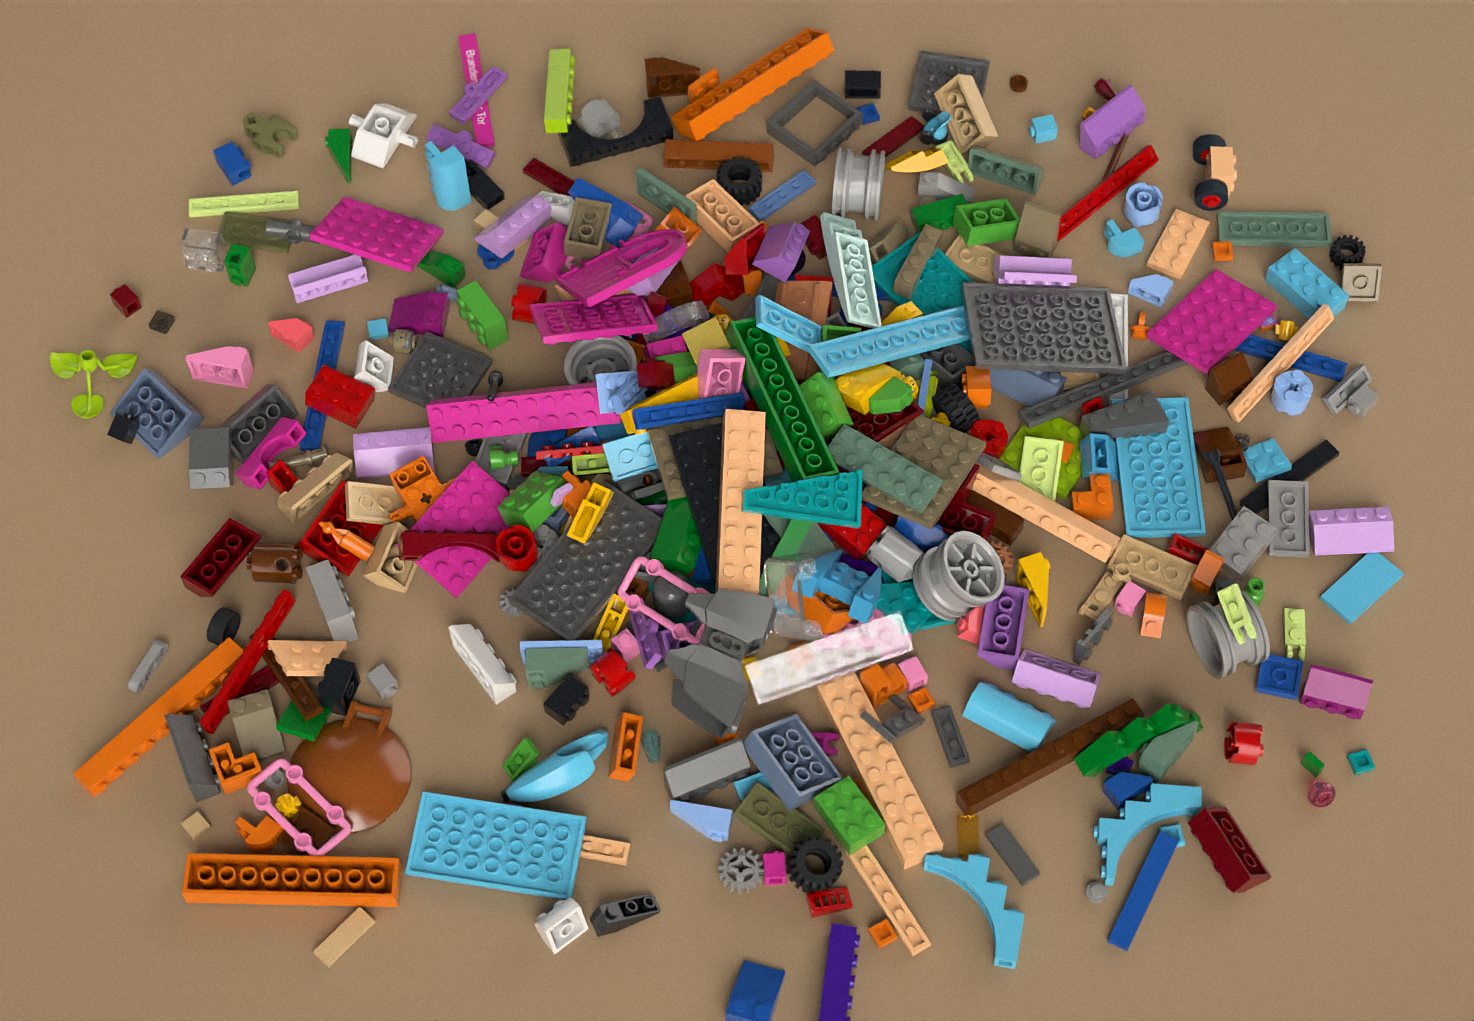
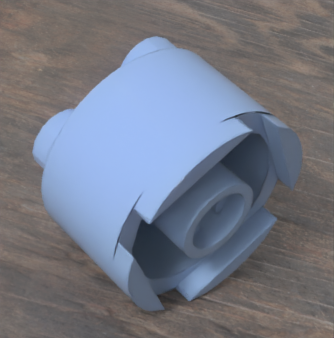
[1123,183,1163,227]
[1271,369,1313,416]

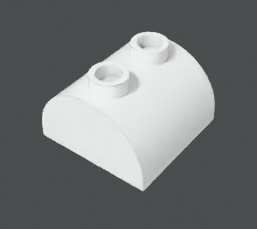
[354,341,394,392]
[535,897,589,954]

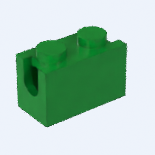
[224,243,256,287]

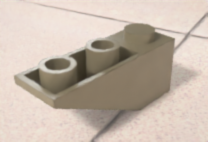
[868,218,909,264]

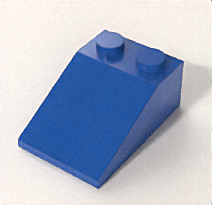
[726,960,786,1021]

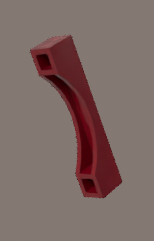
[399,530,501,563]

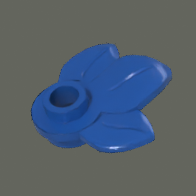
[477,244,514,269]

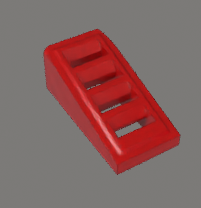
[1165,533,1210,565]
[806,887,853,918]

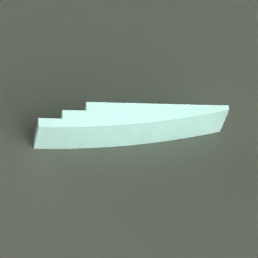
[820,212,882,329]

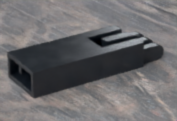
[464,158,505,210]

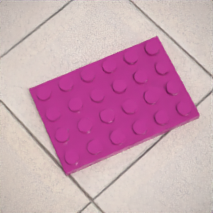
[310,197,443,273]
[1146,269,1277,375]
[530,294,657,345]
[396,461,511,598]

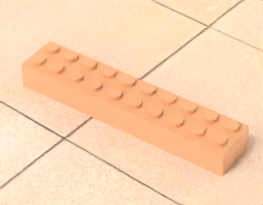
[715,409,766,595]
[816,670,943,870]

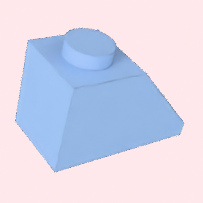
[1128,274,1174,308]

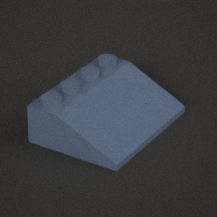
[110,368,204,459]
[743,714,844,811]

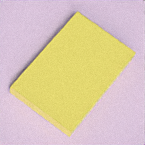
[682,317,731,365]

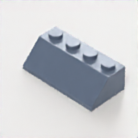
[989,369,1067,407]

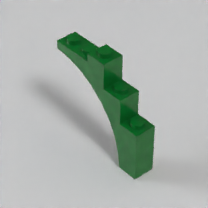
[1074,704,1204,777]

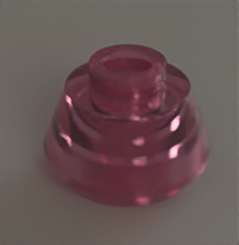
[1308,780,1336,808]

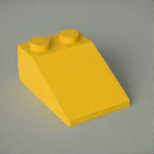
[835,363,901,415]
[1015,552,1050,628]

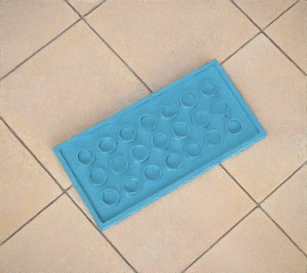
[1111,397,1206,538]
[405,791,587,900]

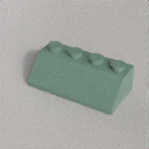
[968,146,1045,196]

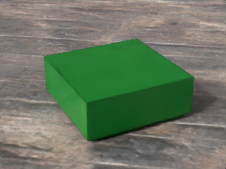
[1301,751,1325,778]

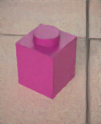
[763,851,786,886]

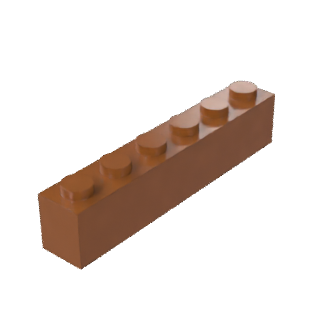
[664,139,774,172]

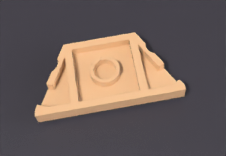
[268,640,347,676]

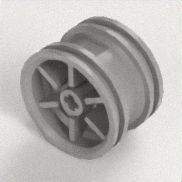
[832,146,885,221]
[564,336,638,385]
[913,531,1005,621]
[1186,589,1270,679]

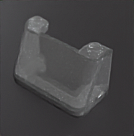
[763,553,823,641]

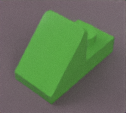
[502,738,540,781]

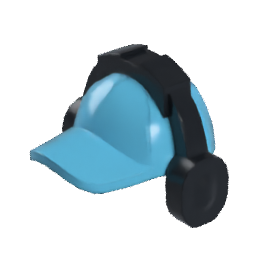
[920,109,951,145]

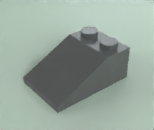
[189,427,234,489]

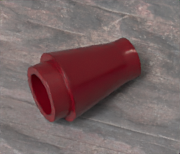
[1094,77,1117,101]

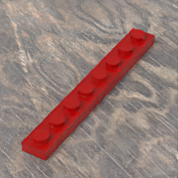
[1057,145,1159,241]
[199,589,296,735]

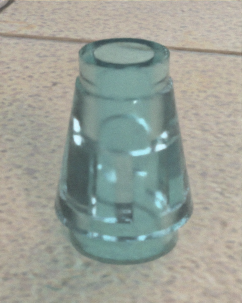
[640,731,661,763]

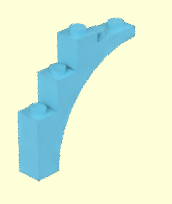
[1093,783,1202,886]
[923,854,1025,969]

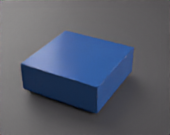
[857,103,880,125]

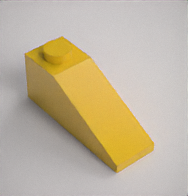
[592,593,631,652]

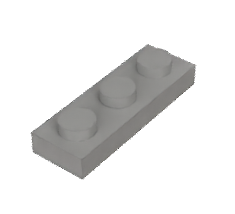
[1323,364,1372,414]

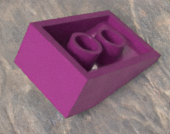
[388,292,450,337]

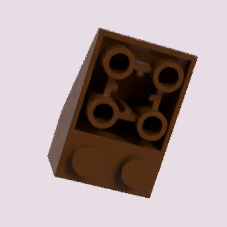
[1193,427,1247,484]

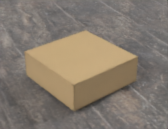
[181,811,211,841]

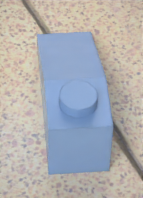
[670,800,733,842]

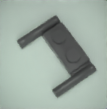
[860,694,925,743]

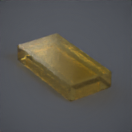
[957,815,980,857]

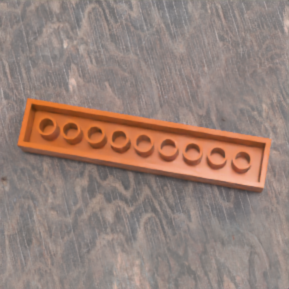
[670,27,835,141]
[182,853,402,907]

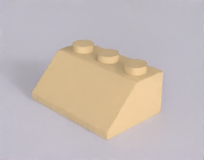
[363,522,417,593]

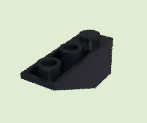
[589,893,661,937]

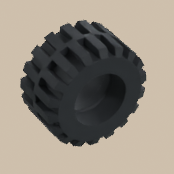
[716,157,762,206]
[932,383,980,433]
[786,836,844,893]

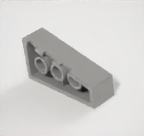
[306,560,359,643]

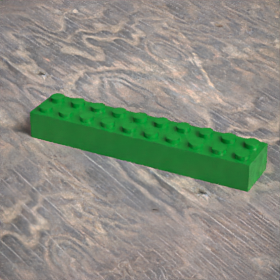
[725,317,840,482]

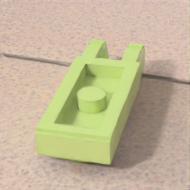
[935,140,974,183]
[1217,583,1257,644]
[1283,608,1306,661]

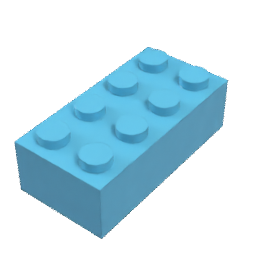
[1265,248,1349,319]

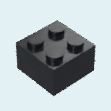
[316,657,361,716]

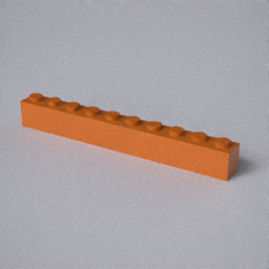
[73,637,244,797]

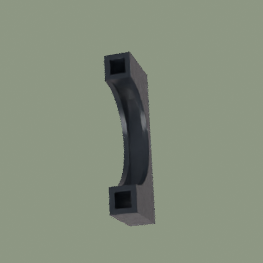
[558,96,674,167]

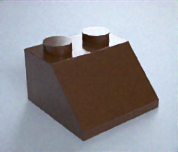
[1205,351,1253,406]

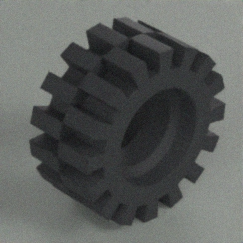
[1329,235,1366,270]

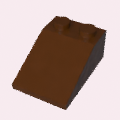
[645,57,700,98]
[656,260,693,310]

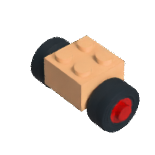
[1193,134,1237,211]

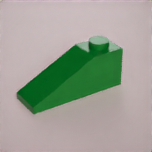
[325,128,352,183]
[417,250,466,288]

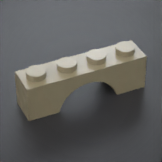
[893,224,943,299]

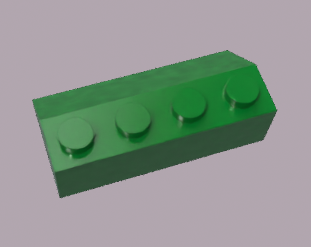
[649,497,701,575]

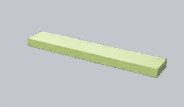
[189,191,299,217]

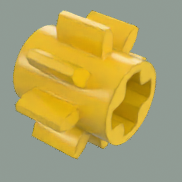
[1274,320,1299,340]
[275,794,301,820]

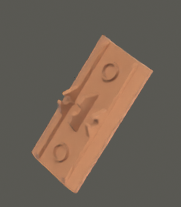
[775,281,832,380]

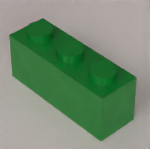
[911,194,968,233]

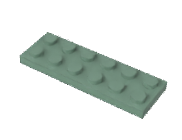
[1217,211,1332,247]
[828,424,943,515]

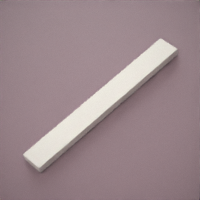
[1108,293,1128,406]

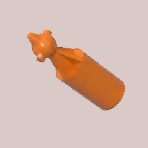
[319,521,375,562]

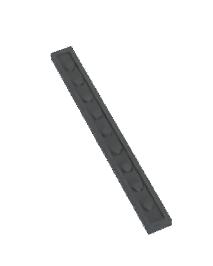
[1018,351,1188,429]

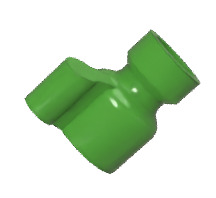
[488,445,518,470]
[1244,578,1265,606]

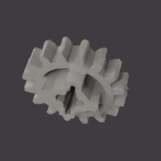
[718,847,764,894]

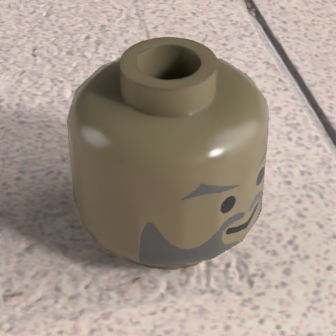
[389,329,418,354]

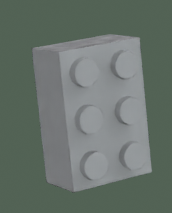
[1209,506,1277,581]

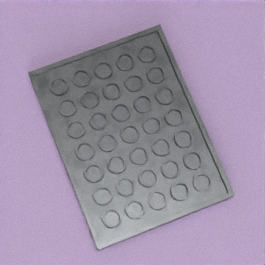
[961,282,1127,374]

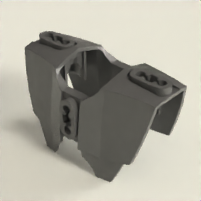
[664,589,777,739]

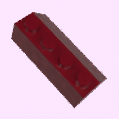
[935,498,996,542]
[180,518,262,597]
[1188,807,1271,893]

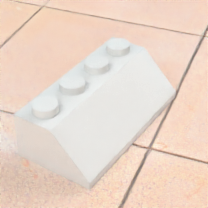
[448,624,517,704]

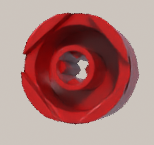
[511,283,547,324]
[969,419,1008,459]
[496,525,538,572]
[589,648,636,697]
[1224,721,1264,765]

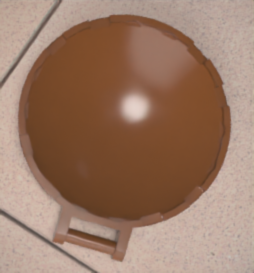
[287,700,412,834]

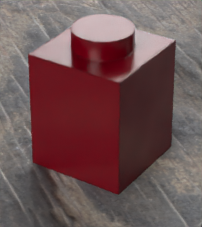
[110,284,142,318]

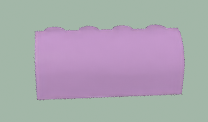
[287,255,369,303]
[994,255,1077,287]

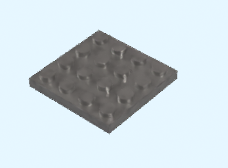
[908,51,990,114]
[388,331,492,409]

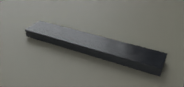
[1240,439,1340,514]

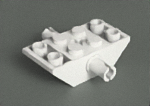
[349,103,418,169]

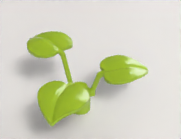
[50,350,138,419]

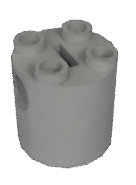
[865,525,923,583]

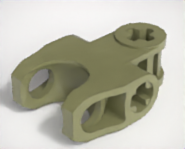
[243,113,299,157]

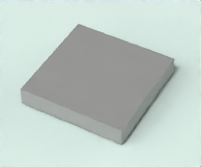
[977,453,1022,481]

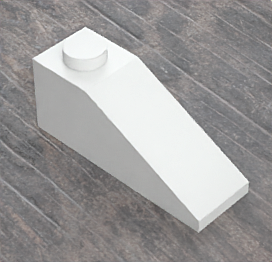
[538,191,575,225]

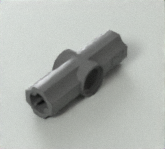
[265,219,321,244]
[616,468,662,495]

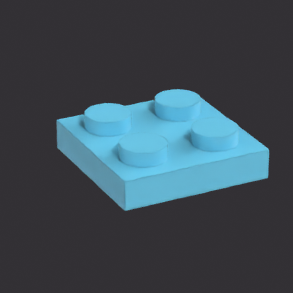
[1242,438,1292,483]

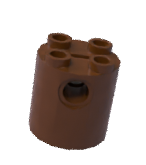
[246,542,303,584]

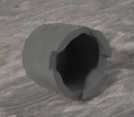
[653,570,691,619]

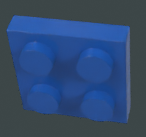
[1256,654,1303,700]

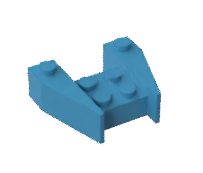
[793,549,882,624]

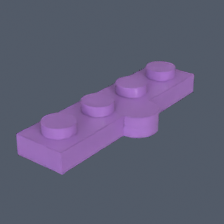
[449,66,508,124]
[425,124,496,169]
[629,601,662,669]

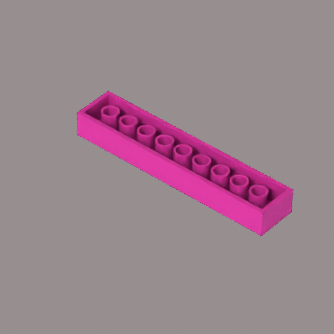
[426,382,622,443]

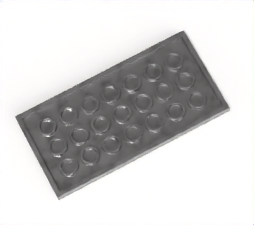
[508,482,662,641]

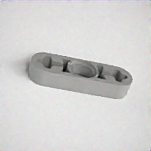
[128,640,168,694]

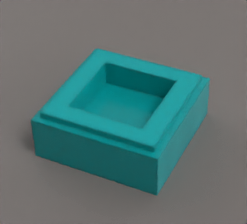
[1347,749,1375,775]

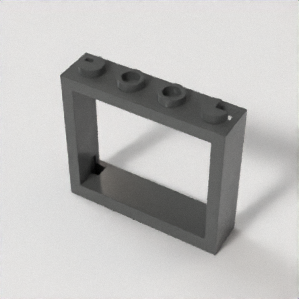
[766,80,863,167]

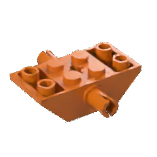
[388,456,457,524]

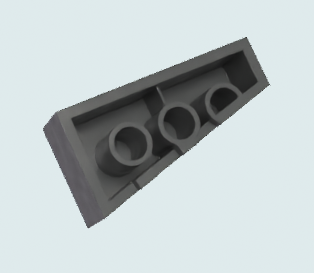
[1080,390,1170,439]

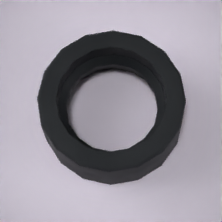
[207,607,240,646]

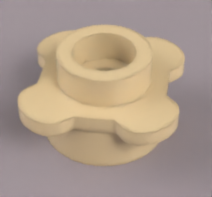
[1111,563,1131,583]

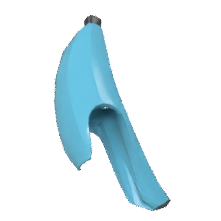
[501,728,608,802]

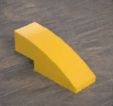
[566,482,614,544]

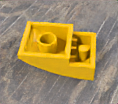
[884,147,948,172]

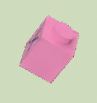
[1114,581,1146,617]
[611,628,640,663]
[898,656,928,693]

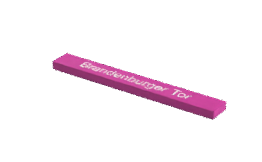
[458,33,495,148]

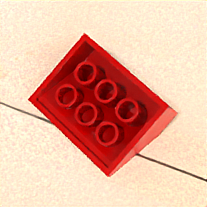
[297,480,383,576]

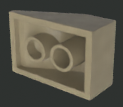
[564,197,612,260]
[1013,201,1061,257]
[228,689,286,761]

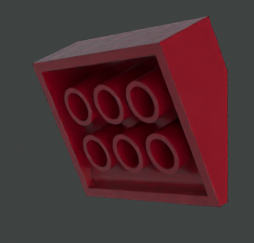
[845,401,924,442]

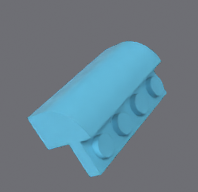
[425,141,471,210]
[962,682,1057,752]

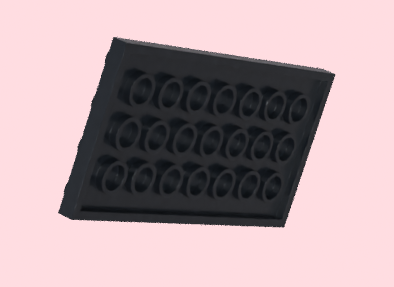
[668,423,791,586]

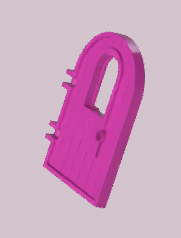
[555,229,688,307]

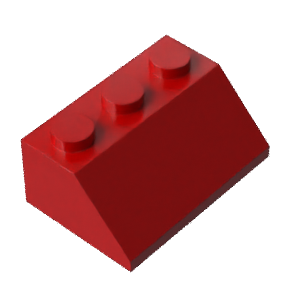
[723,223,765,275]

